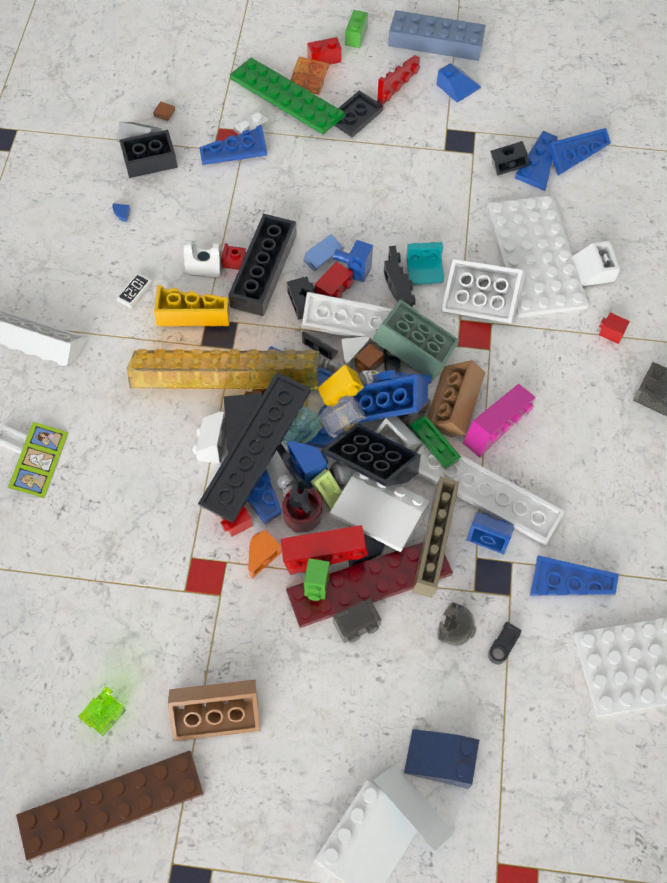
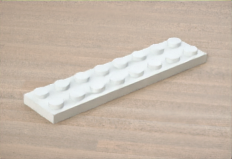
[417,444,565,545]

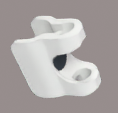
[184,240,223,277]

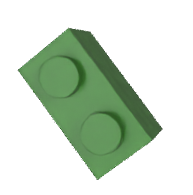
[345,10,368,48]
[304,558,330,601]

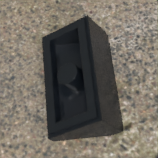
[302,331,338,361]

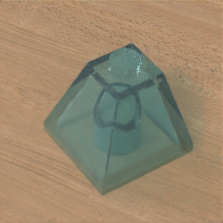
[282,405,325,446]

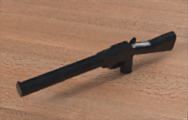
[277,443,307,492]

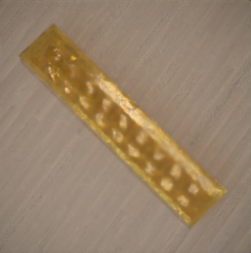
[127,349,320,389]

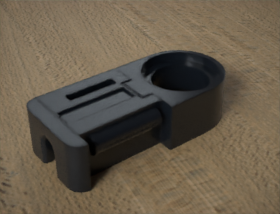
[383,348,401,373]
[488,622,522,665]

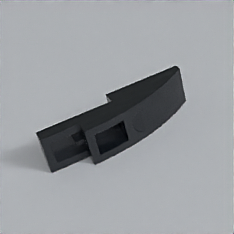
[383,245,415,307]

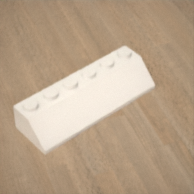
[0,310,87,366]

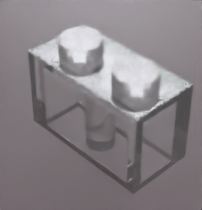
[318,395,367,438]

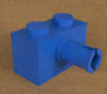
[333,240,373,282]

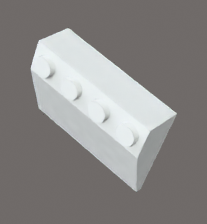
[441,259,525,324]
[329,471,430,552]
[315,780,417,883]

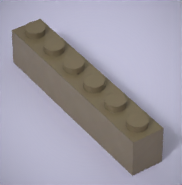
[412,476,459,598]

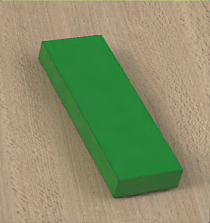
[410,415,461,470]

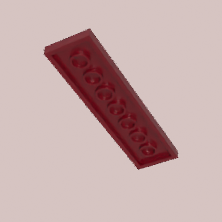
[286,542,453,628]

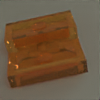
[291,56,329,95]

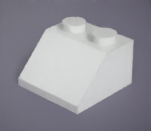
[193,411,226,464]
[375,417,423,452]

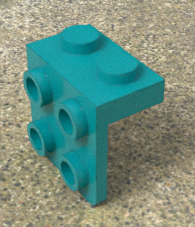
[406,242,444,285]

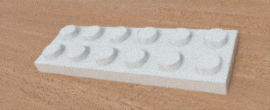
[301,292,392,342]

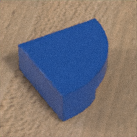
[112,203,130,222]

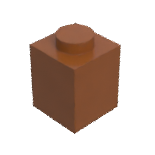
[355,343,384,372]

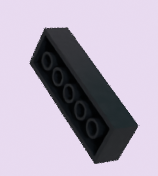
[228,213,297,316]

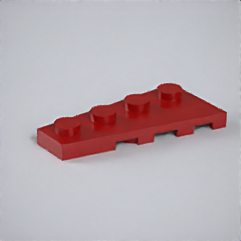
[377,55,420,105]

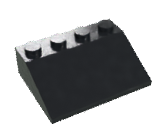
[321,423,421,487]

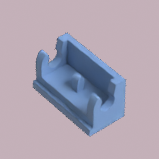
[303,234,344,271]

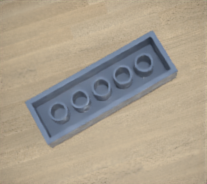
[388,10,486,61]

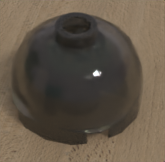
[438,602,476,646]

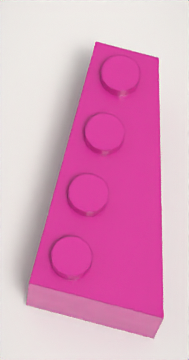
[462,384,536,458]

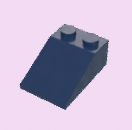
[404,729,480,789]

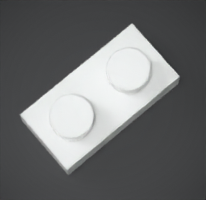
[233,111,269,135]

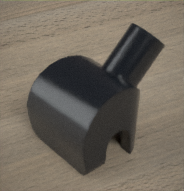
[289,486,313,514]

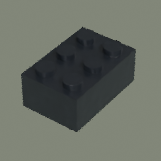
[119,130,178,178]

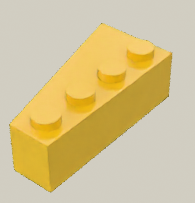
[154,285,230,326]

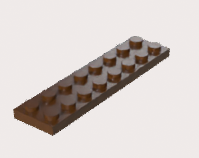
[16,750,204,861]

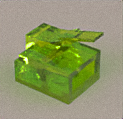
[78,686,126,737]

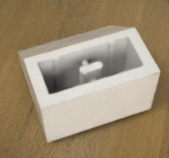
[572,241,620,286]

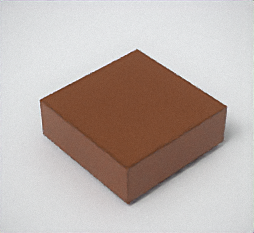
[153,101,175,121]

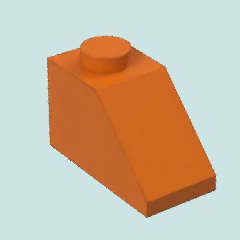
[248,529,282,579]

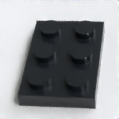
[334,90,384,137]

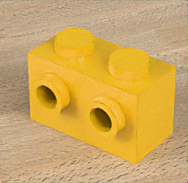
[317,365,364,411]

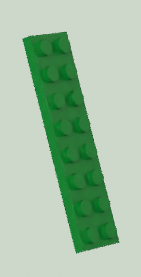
[230,57,345,135]

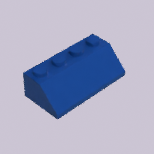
[349,374,428,424]

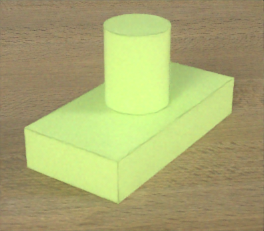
[311,469,342,512]

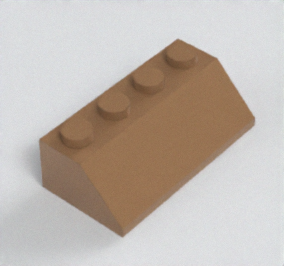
[427,360,486,437]
[168,680,260,741]

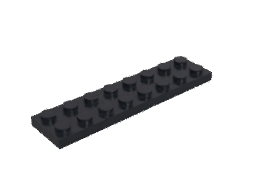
[198,372,311,524]

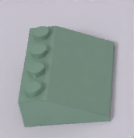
[372,299,459,381]

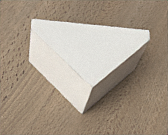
[341,336,370,368]

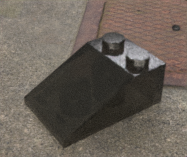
[633,362,667,416]

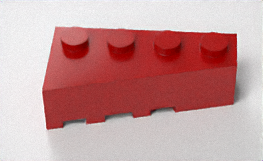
[281,525,368,575]

